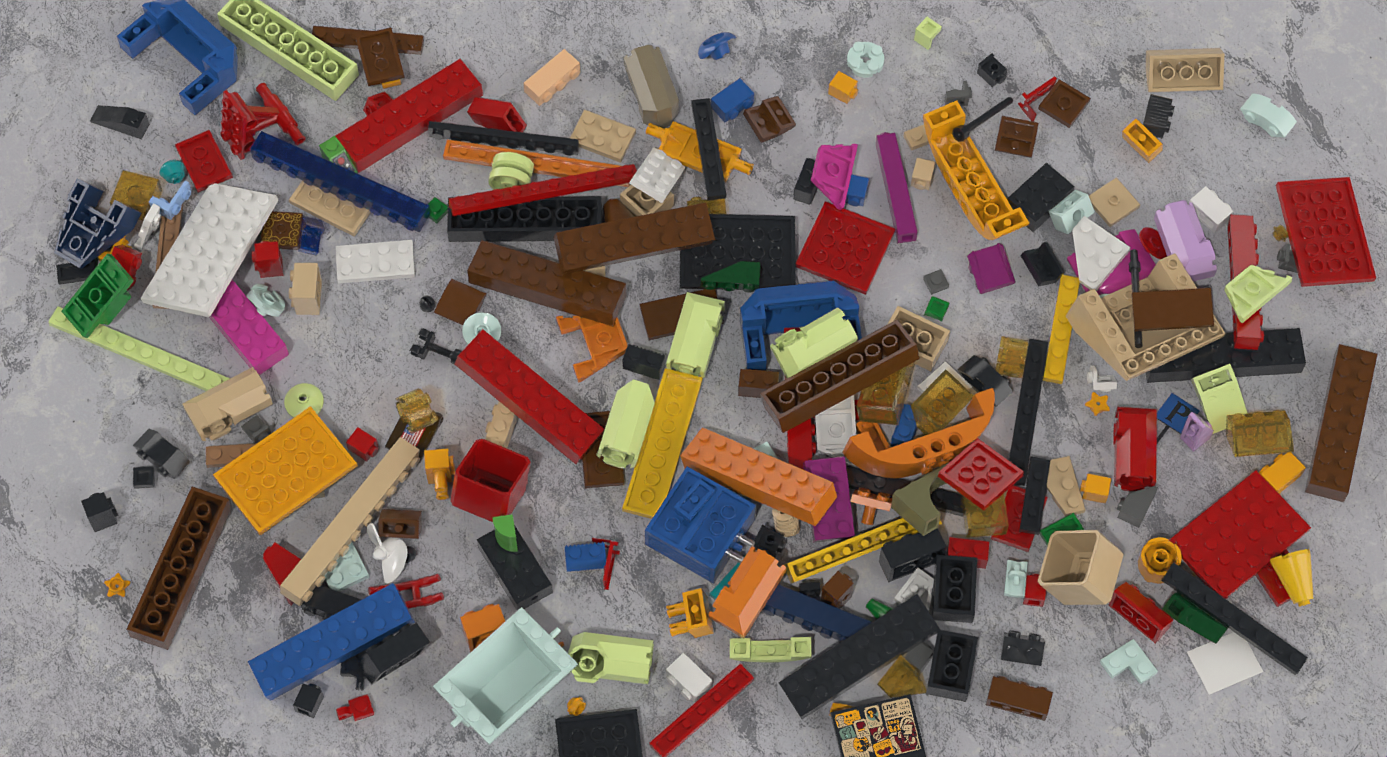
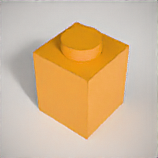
[828,71,859,104]
[1080,474,1111,504]

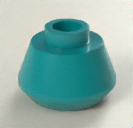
[159,159,184,184]

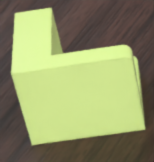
[914,17,942,50]

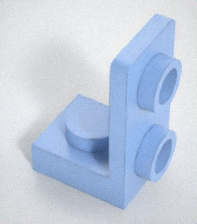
[149,180,192,220]

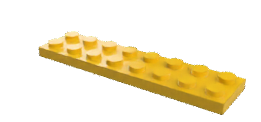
[622,368,703,519]

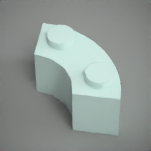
[1240,93,1297,137]

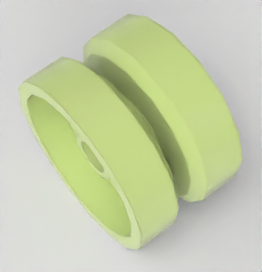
[488,152,534,189]

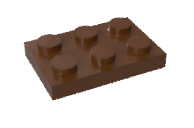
[355,27,405,87]

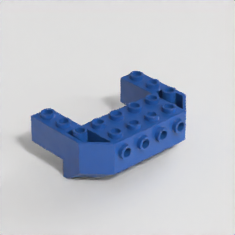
[117,0,238,115]
[740,281,862,371]

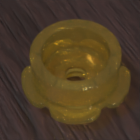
[1272,224,1288,242]

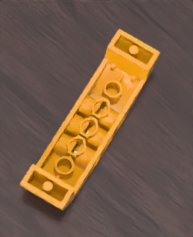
[923,100,1029,240]

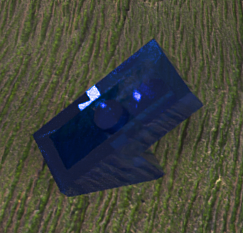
[298,216,325,256]

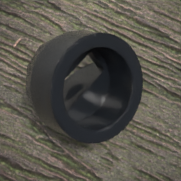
[419,295,435,312]
[406,546,416,563]

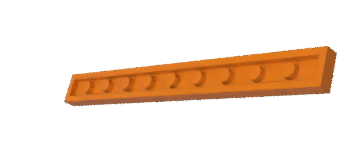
[443,139,630,187]

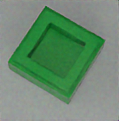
[924,296,950,322]

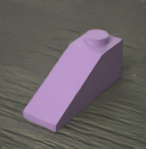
[1180,412,1214,452]

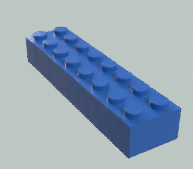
[248,583,416,701]

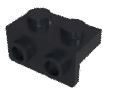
[1020,242,1064,287]
[1001,630,1045,666]

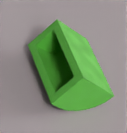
[493,514,518,552]

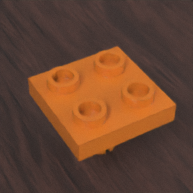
[851,487,892,525]

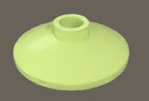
[284,383,324,418]

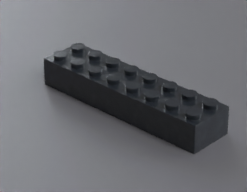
[447,196,602,242]
[1146,328,1306,383]
[778,594,940,719]

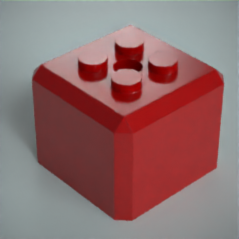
[451,439,531,522]

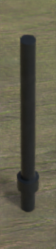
[1129,249,1143,348]

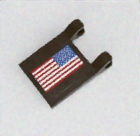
[385,400,444,463]

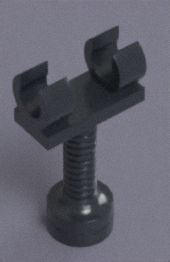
[409,328,462,364]

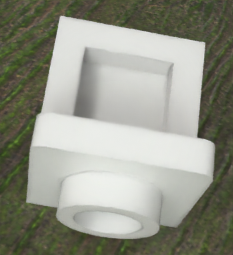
[1087,365,1117,392]

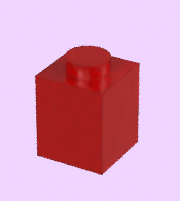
[346,427,379,462]
[1023,574,1046,607]

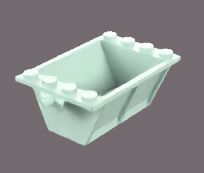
[433,607,578,745]

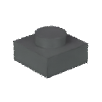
[923,269,949,295]

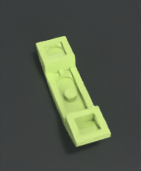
[730,637,812,662]

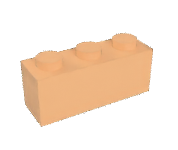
[523,49,580,106]

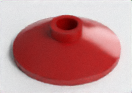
[1139,227,1167,259]

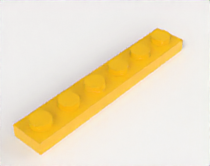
[1043,275,1079,384]

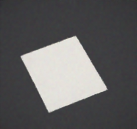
[1187,632,1263,695]

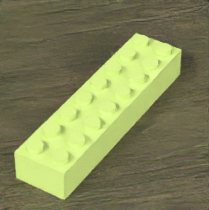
[217,0,359,101]

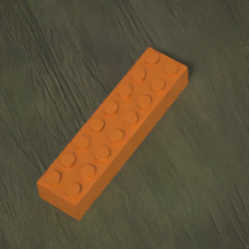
[680,427,837,526]

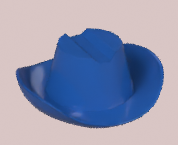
[698,32,737,60]

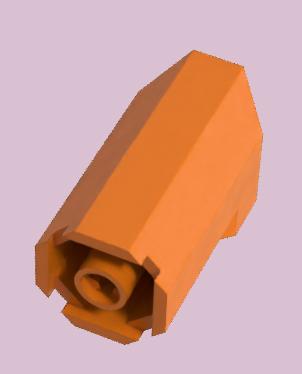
[708,546,787,639]

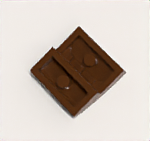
[743,96,796,143]
[995,116,1039,158]
[434,279,487,325]

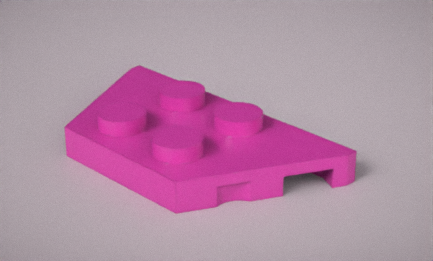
[811,144,858,210]

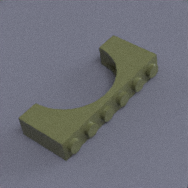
[891,463,948,536]

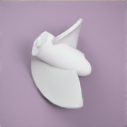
[367,523,408,584]

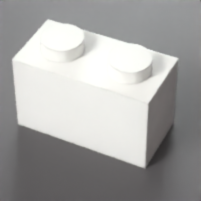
[1189,186,1233,234]
[666,653,712,703]

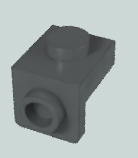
[1277,244,1298,273]

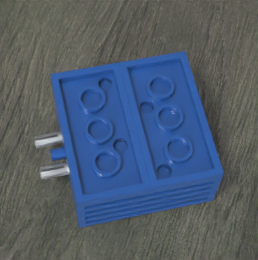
[645,466,756,584]

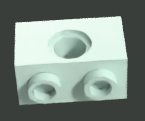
[1049,190,1095,234]

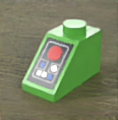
[319,136,358,183]

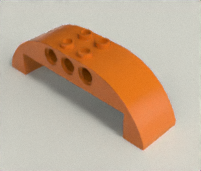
[842,388,995,478]

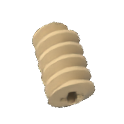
[772,508,800,537]

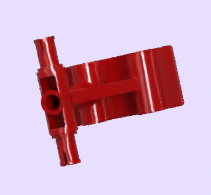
[220,83,305,160]

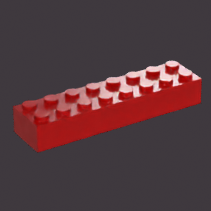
[335,58,483,173]
[454,329,605,465]

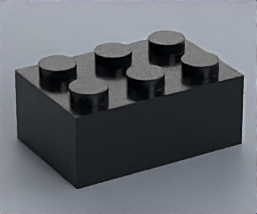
[1007,162,1075,232]
[879,528,947,583]
[932,555,977,623]
[358,622,430,685]
[926,629,978,702]

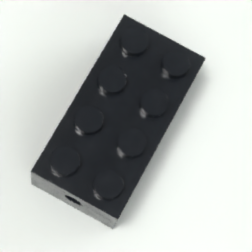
[477,525,553,611]

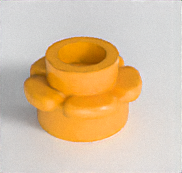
[567,697,586,716]

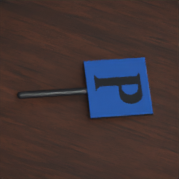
[1157,393,1200,444]

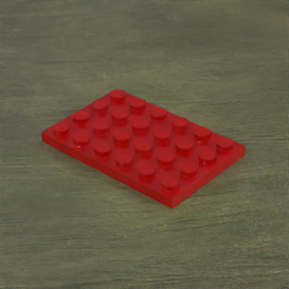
[1275,177,1376,287]
[1169,470,1311,599]

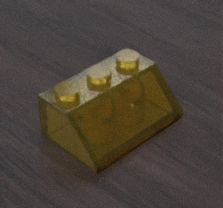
[911,369,974,435]
[1226,410,1294,457]

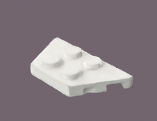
[815,395,857,467]

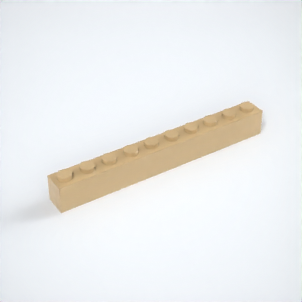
[280,437,420,606]

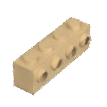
[485,402,518,448]

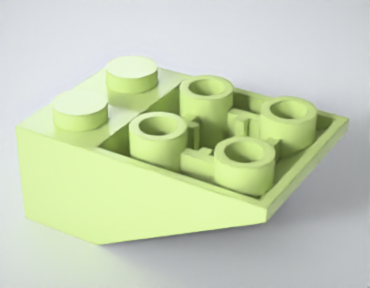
[1191,364,1250,434]

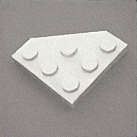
[1072,216,1130,291]

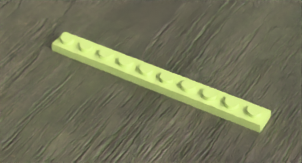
[48,306,230,391]

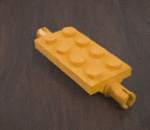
[646,121,754,182]

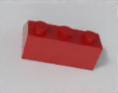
[1108,582,1174,644]

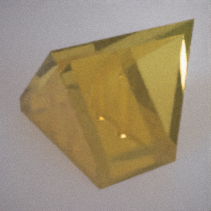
[877,655,926,698]

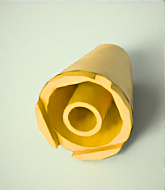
[1270,549,1314,607]

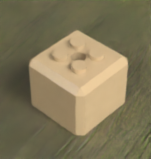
[1038,530,1124,605]

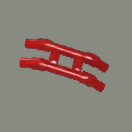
[368,574,444,609]

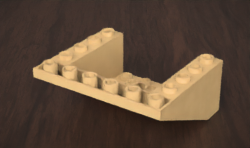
[1066,253,1226,381]

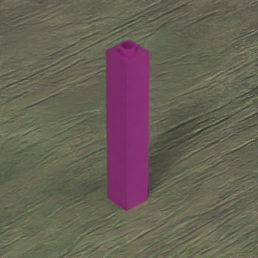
[875,132,918,244]

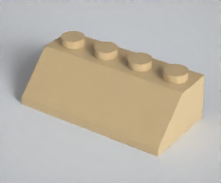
[1145,48,1225,92]

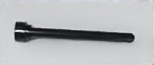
[952,97,1013,142]

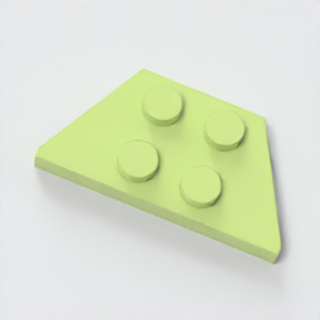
[1224,265,1292,323]

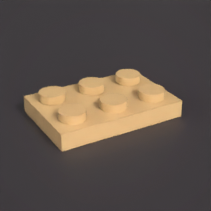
[570,110,636,163]

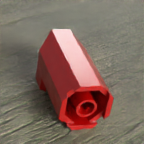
[1113,407,1157,492]

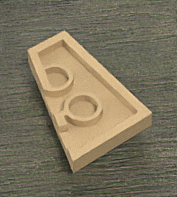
[1046,456,1085,517]

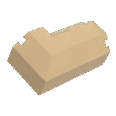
[182,367,273,441]

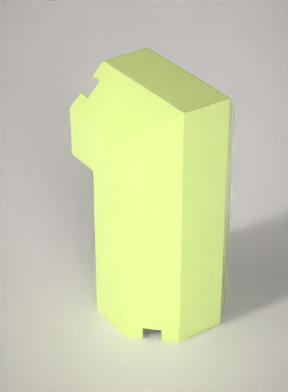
[666,292,725,378]
[770,308,858,378]
[597,379,655,468]
[568,632,654,684]

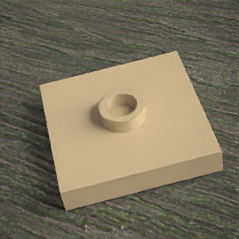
[1089,177,1140,227]

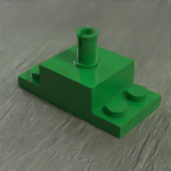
[61,254,134,338]

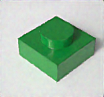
[422,197,448,224]

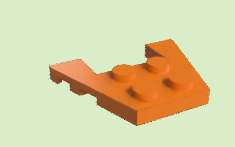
[556,316,628,383]

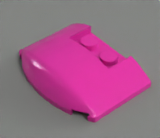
[1067,229,1156,295]

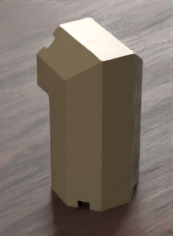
[624,45,679,128]

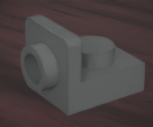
[945,81,972,106]
[241,415,271,444]

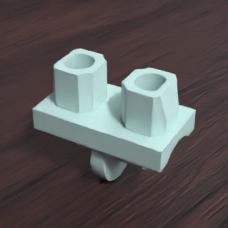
[1004,560,1028,598]

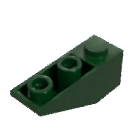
[700,261,760,293]
[1162,592,1228,644]

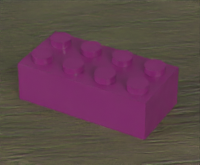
[803,456,855,543]

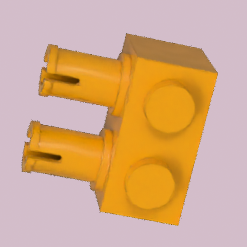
[424,449,455,500]
[666,588,714,638]

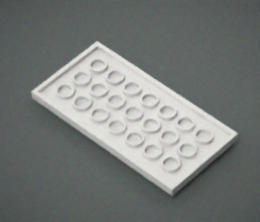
[141,183,278,317]

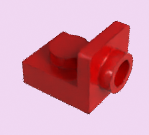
[363,91,392,116]

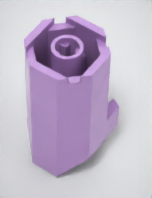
[1154,200,1217,281]

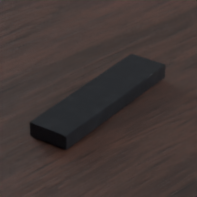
[1019,456,1050,535]

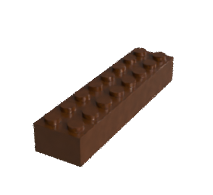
[553,202,715,275]
[467,240,627,327]
[760,320,920,433]
[1305,344,1378,502]
[126,486,232,650]

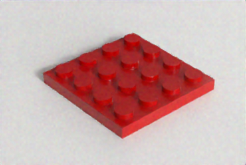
[795,201,896,295]

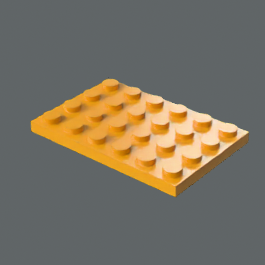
[213,406,358,535]

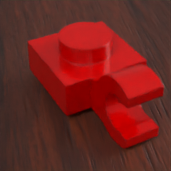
[336,694,374,721]

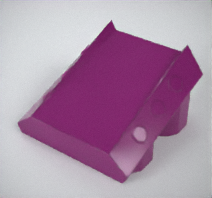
[967,243,1016,294]

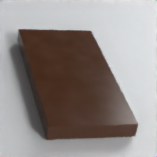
[1131,288,1214,332]
[639,289,724,341]
[582,411,624,489]

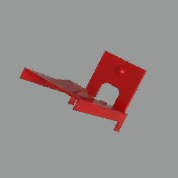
[1018,76,1057,122]
[592,538,620,590]

